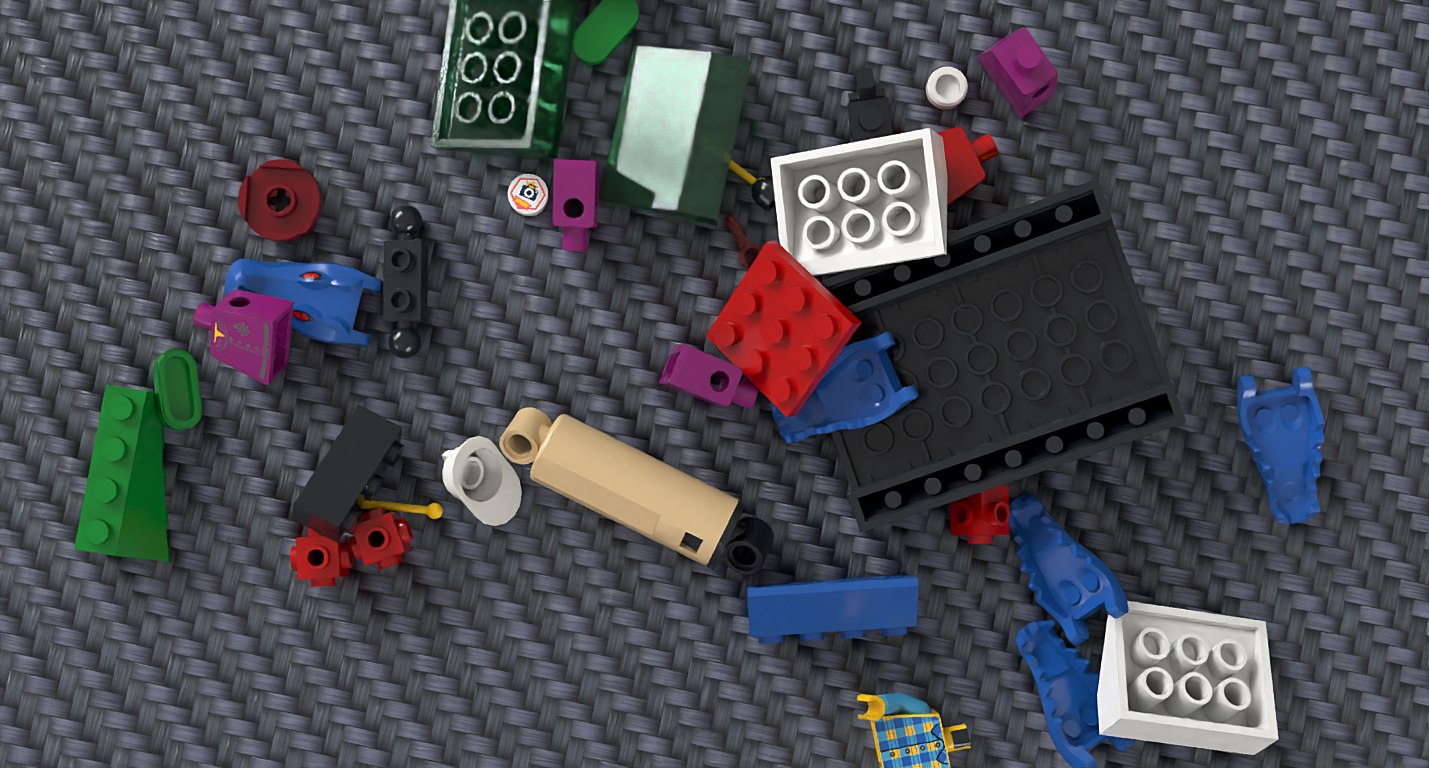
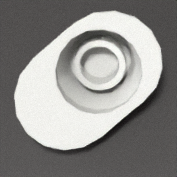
[442,436,522,526]

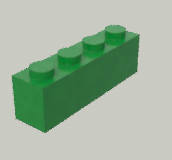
[74,385,171,562]

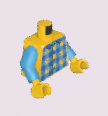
[857,692,971,768]

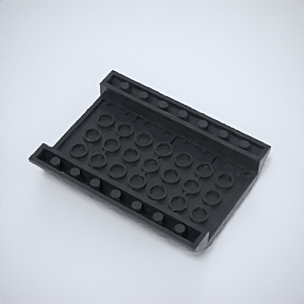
[819,179,1186,533]

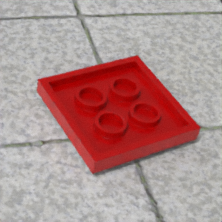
[706,241,861,418]

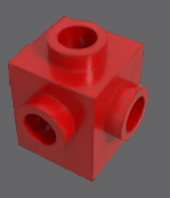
[950,485,1010,544]
[349,507,413,570]
[290,529,353,587]

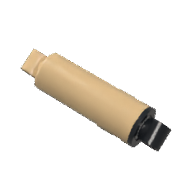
[499,407,774,575]

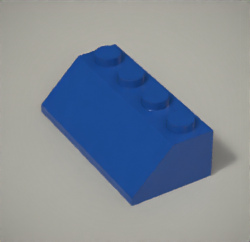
[746,575,918,644]

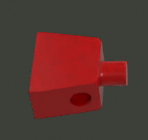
[937,127,999,208]

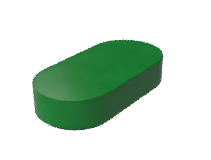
[572,0,639,65]
[153,349,203,431]

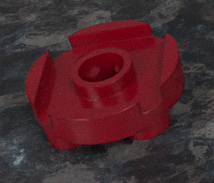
[238,159,323,242]

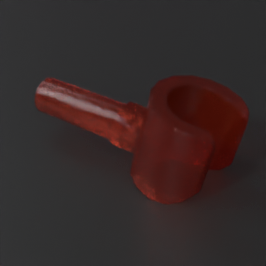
[725,214,762,268]

